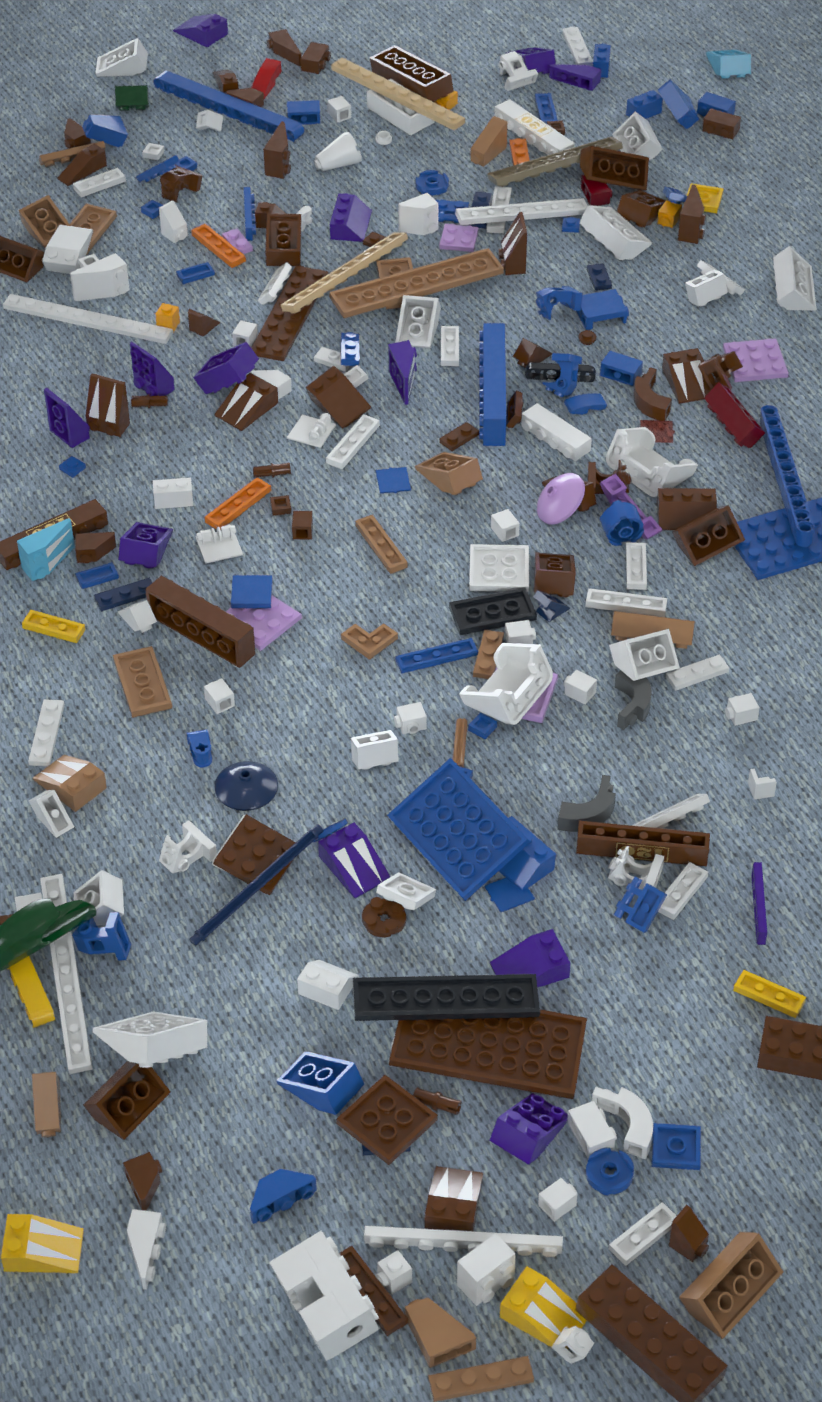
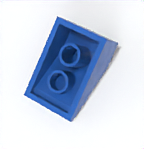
[276,1051,365,1115]

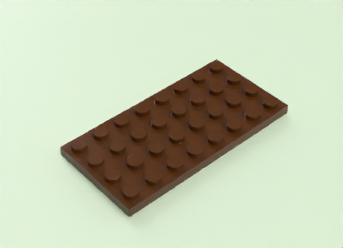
[389,1009,587,1100]

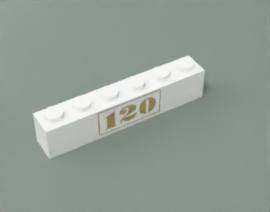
[494,99,575,155]

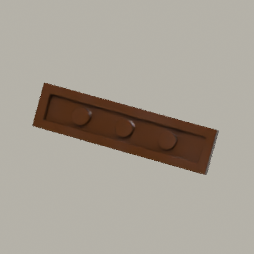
[339,1246,408,1336]

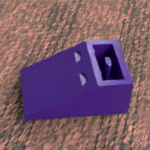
[130,342,175,396]
[489,1093,568,1165]

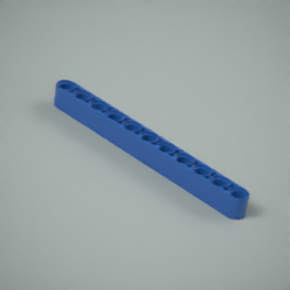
[153,71,304,142]
[760,405,814,547]

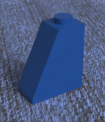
[658,79,699,129]
[83,115,128,147]

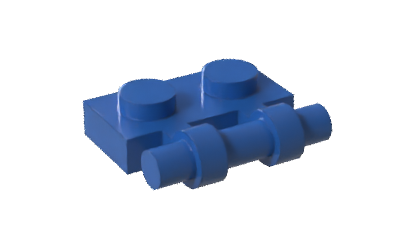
[436,200,469,223]
[613,876,667,933]

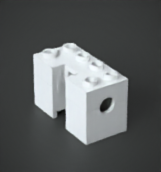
[269,1231,379,1361]

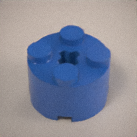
[599,500,644,546]

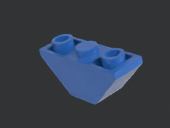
[250,1169,317,1224]

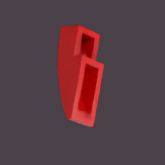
[251,58,282,99]

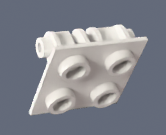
[287,413,336,448]
[196,524,243,564]

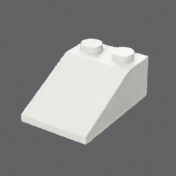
[95,38,148,77]
[42,225,93,274]
[70,253,129,301]
[395,295,441,348]

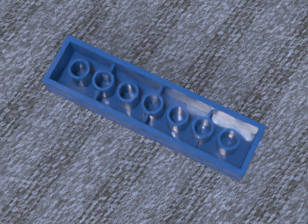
[479,323,506,446]

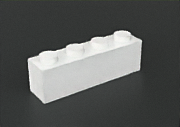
[521,403,592,461]

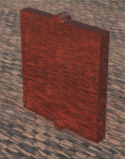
[640,420,675,443]

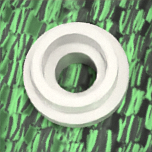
[376,131,392,145]

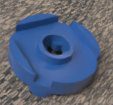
[415,170,449,195]
[586,1148,634,1195]

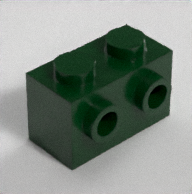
[115,85,149,111]

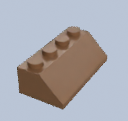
[611,611,695,649]
[679,1232,783,1339]

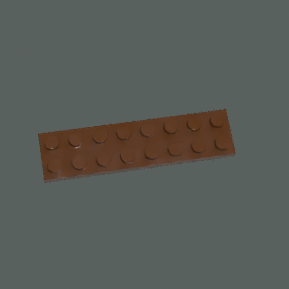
[251,265,329,362]

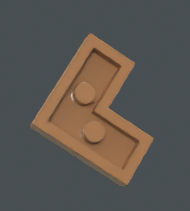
[341,623,398,660]

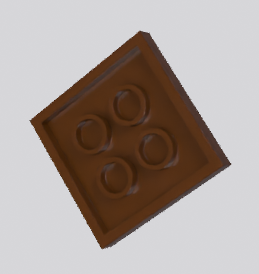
[213,814,296,895]
[336,1075,438,1165]

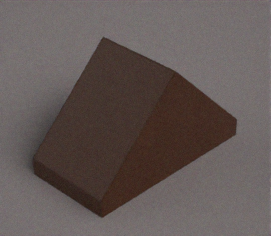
[188,309,220,337]

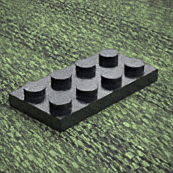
[449,587,537,635]

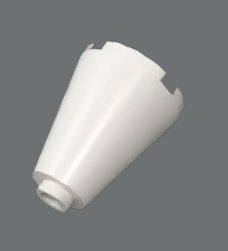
[314,131,362,171]

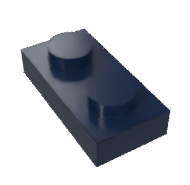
[587,263,612,291]

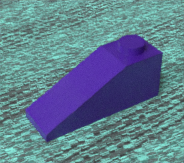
[549,64,601,91]

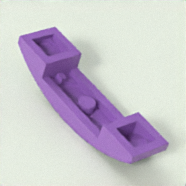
[600,474,662,540]

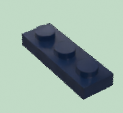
[94,577,153,612]

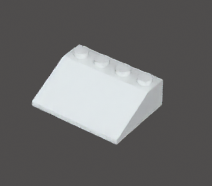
[93,1012,207,1067]

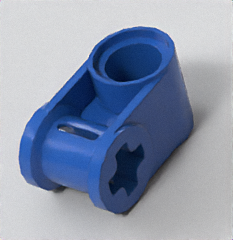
[186,729,212,768]

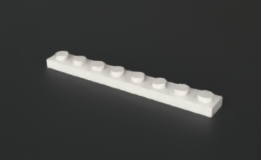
[455,198,587,225]
[364,1226,563,1257]

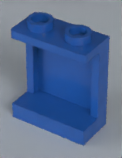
[576,289,629,330]

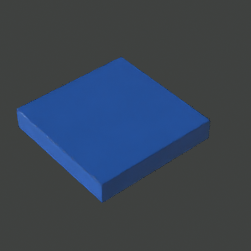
[231,575,273,609]
[652,1123,701,1170]

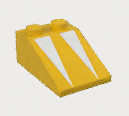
[1,1214,84,1273]
[500,1266,587,1349]

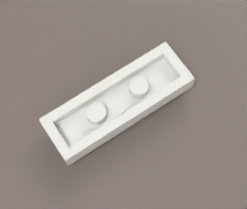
[73,168,126,197]
[697,260,745,295]
[258,263,292,305]
[441,326,459,366]
[626,543,647,590]
[666,654,729,691]
[658,862,708,920]
[609,1202,677,1266]

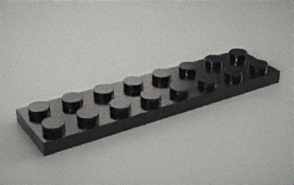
[353,974,540,1021]

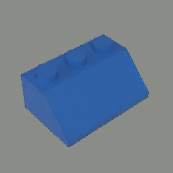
[499,816,556,891]

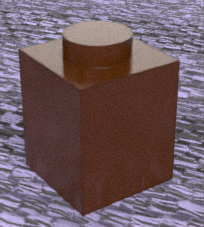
[292,511,313,540]

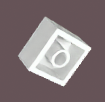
[457,1233,516,1306]

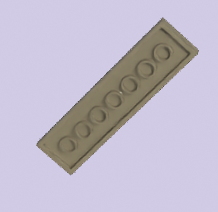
[487,136,623,187]

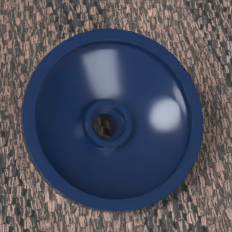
[215,761,278,811]

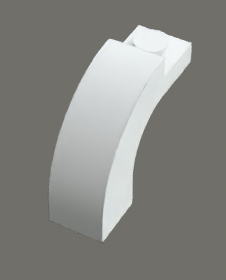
[592,1087,653,1159]

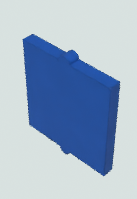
[376,467,411,494]
[484,878,535,913]

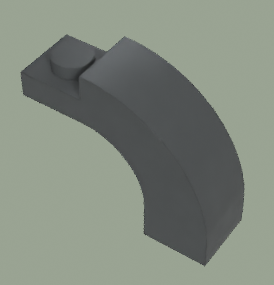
[615,670,652,730]
[557,775,616,832]

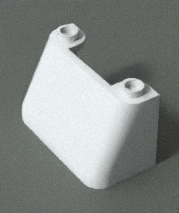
[606,427,698,497]
[459,643,553,725]

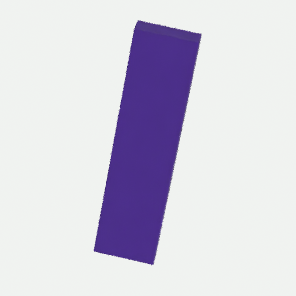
[751,862,768,945]

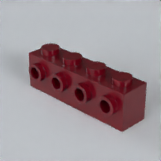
[704,382,765,448]

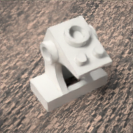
[499,51,538,91]
[159,820,217,873]
[608,846,664,890]

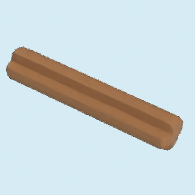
[453,718,468,768]

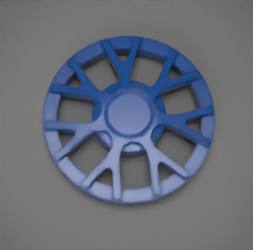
[313,818,348,842]

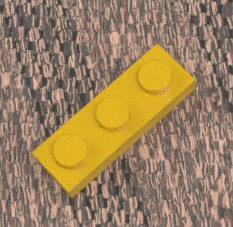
[22,610,86,643]
[733,970,806,1018]

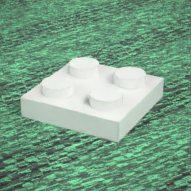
[376,872,436,910]

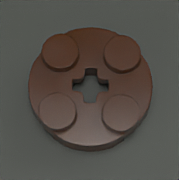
[362,897,406,938]

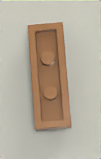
[473,630,504,679]

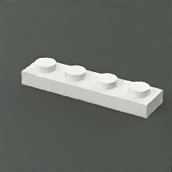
[563,27,593,66]
[487,186,512,234]
[326,414,380,469]
[585,588,667,617]
[28,699,65,766]
[631,794,710,829]

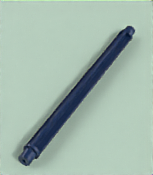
[189,824,324,946]

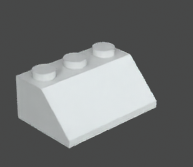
[612,112,662,160]
[609,629,680,681]

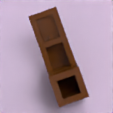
[634,367,672,422]

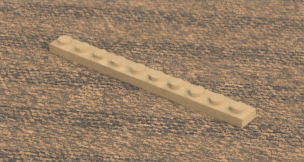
[331,58,465,131]
[281,232,408,313]

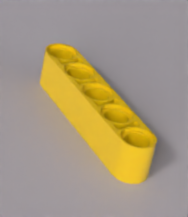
[7,956,55,1028]

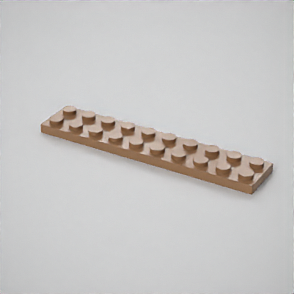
[329,248,504,318]

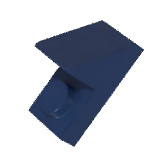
[533,590,570,622]

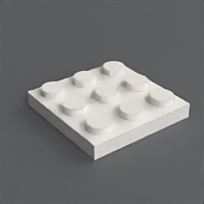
[469,544,529,592]

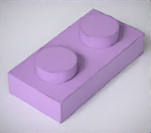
[222,229,253,254]

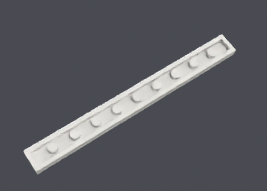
[3,294,173,344]
[40,874,93,1074]

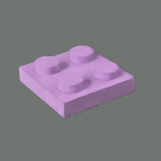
[440,224,479,252]

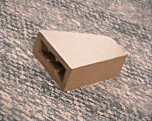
[470,116,507,167]
[32,1071,61,1137]
[405,1297,476,1368]

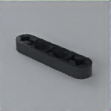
[525,362,596,382]

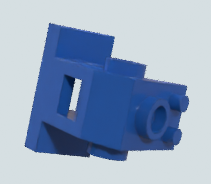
[536,286,583,320]
[542,353,582,397]
[72,912,131,961]

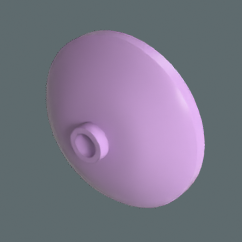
[537,473,585,525]

